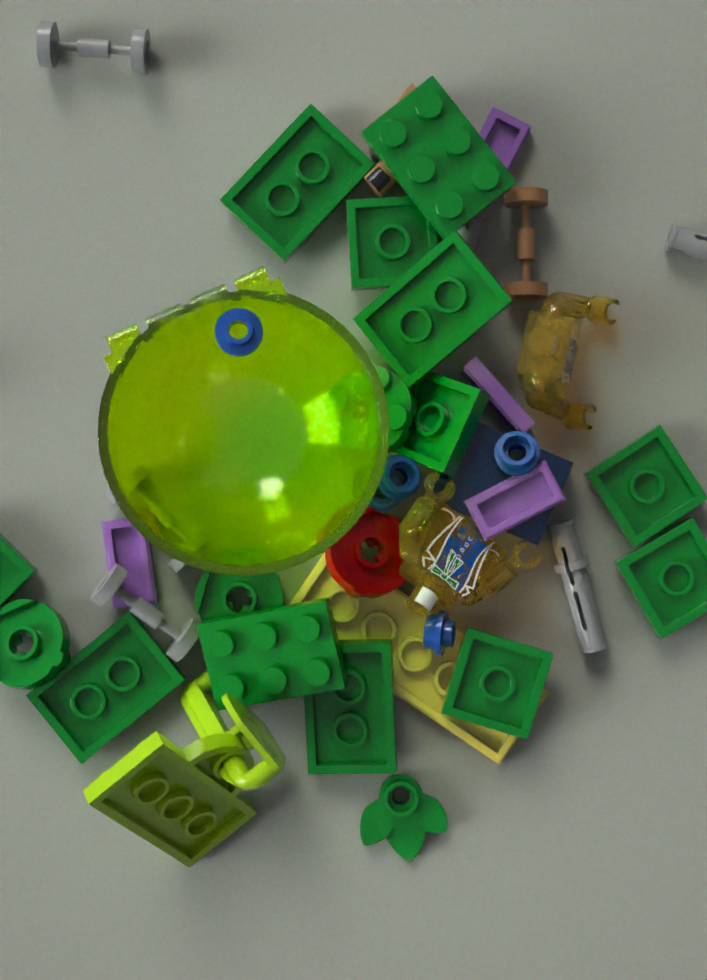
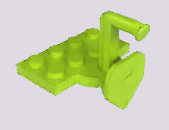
[82,669,286,868]

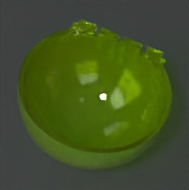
[98,266,390,576]

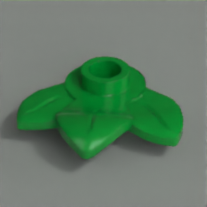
[360,773,447,862]

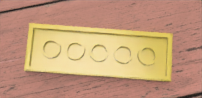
[290,552,549,765]

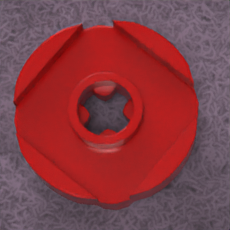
[323,507,414,598]

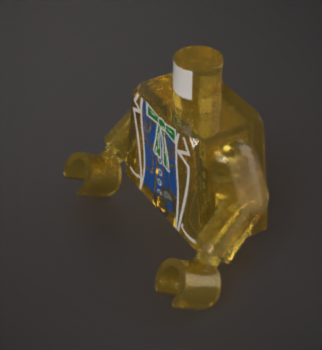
[516,292,619,430]
[399,472,541,617]

